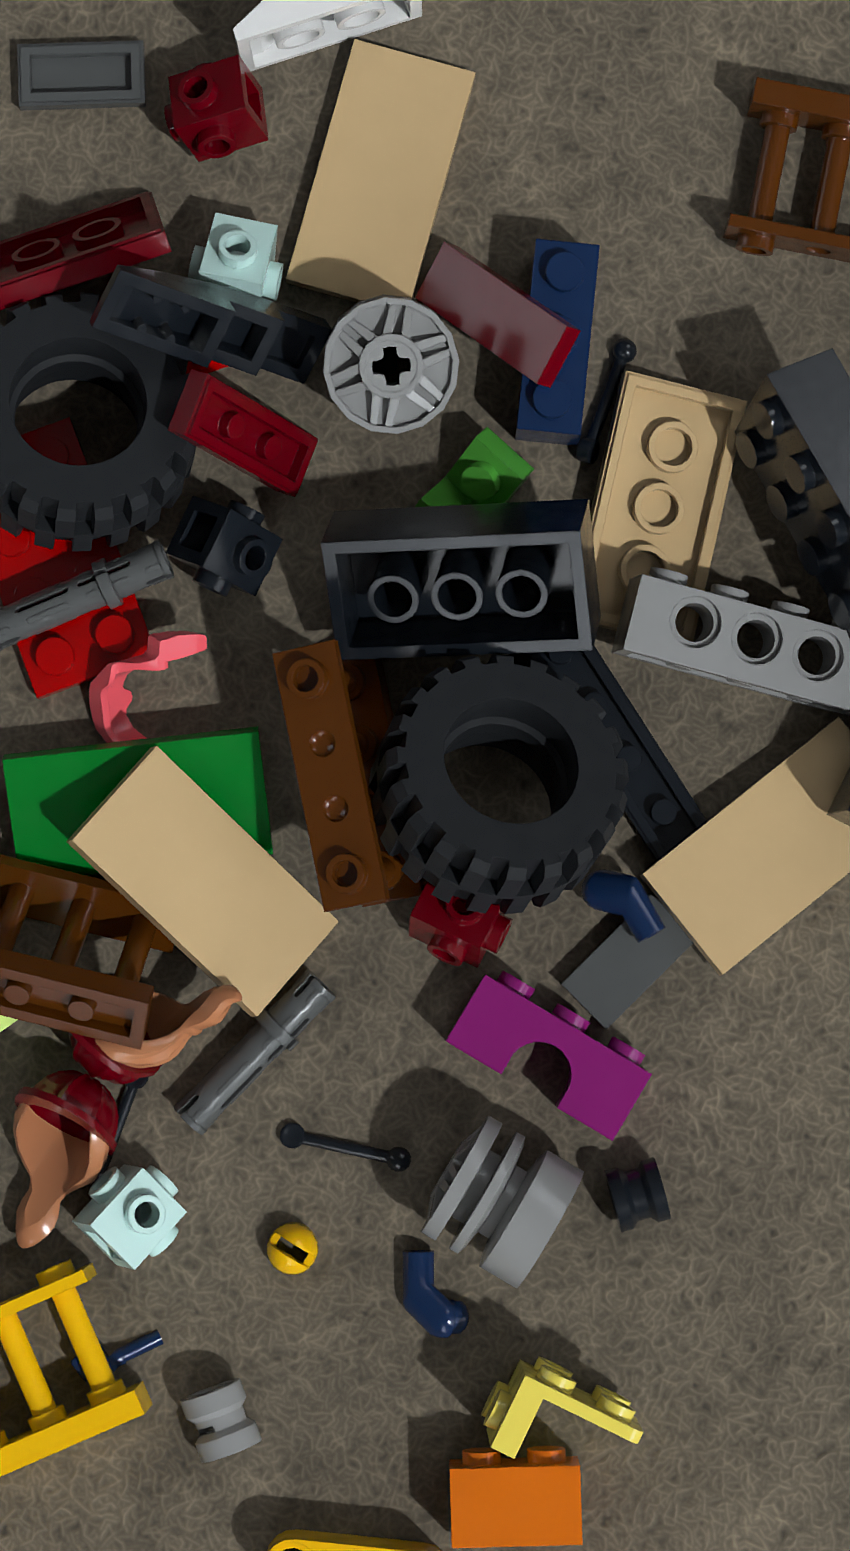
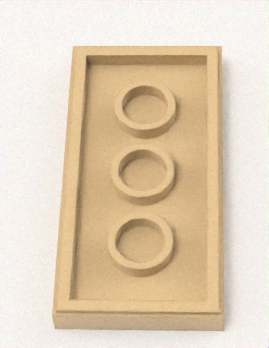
[286,39,476,302]
[590,370,747,642]
[640,717,850,976]
[66,746,339,1017]

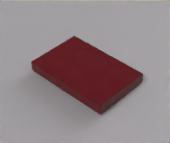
[0,191,172,310]

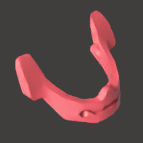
[89,631,207,743]

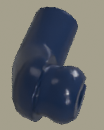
[581,869,666,943]
[403,1250,469,1338]

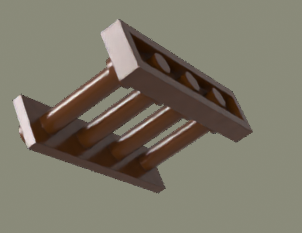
[723,77,850,263]
[272,639,427,912]
[0,854,175,1050]

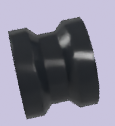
[604,1157,671,1232]

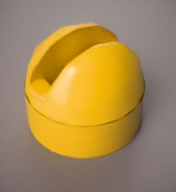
[267,1222,318,1275]

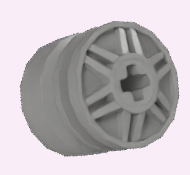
[323,294,459,434]
[420,1116,584,1288]

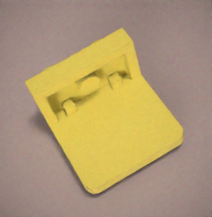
[481,1356,644,1459]

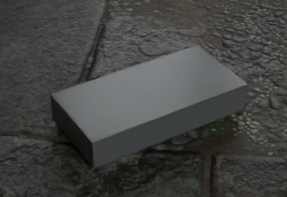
[17,40,146,111]
[561,894,693,1030]

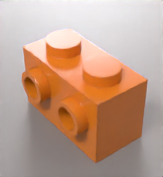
[449,1446,583,1548]

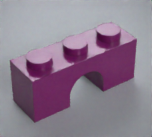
[445,970,652,1141]

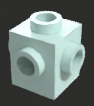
[188,212,283,301]
[72,1164,187,1270]

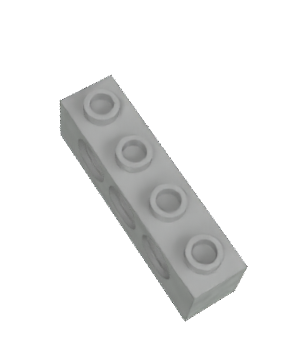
[611,567,850,717]

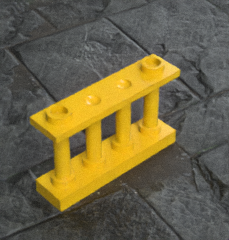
[0,1259,153,1477]

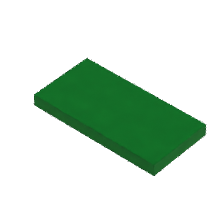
[2,726,273,875]

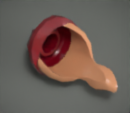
[68,985,242,1085]
[13,1070,119,1249]

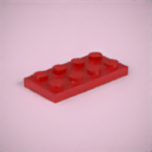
[0,417,150,699]

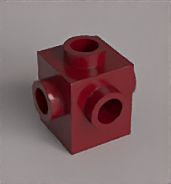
[164,54,269,162]
[409,881,513,968]

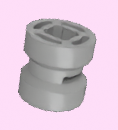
[180,1378,262,1463]

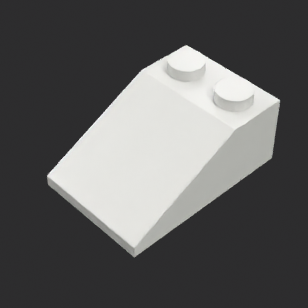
[233,0,422,72]

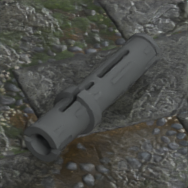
[0,539,175,651]
[173,969,336,1135]

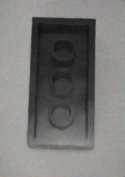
[735,348,850,635]
[321,499,601,660]

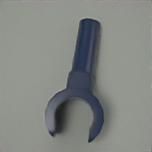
[71,1330,163,1382]

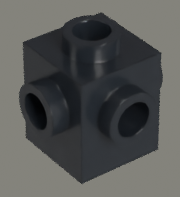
[165,496,283,597]

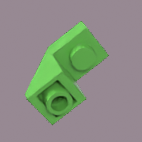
[415,427,534,507]

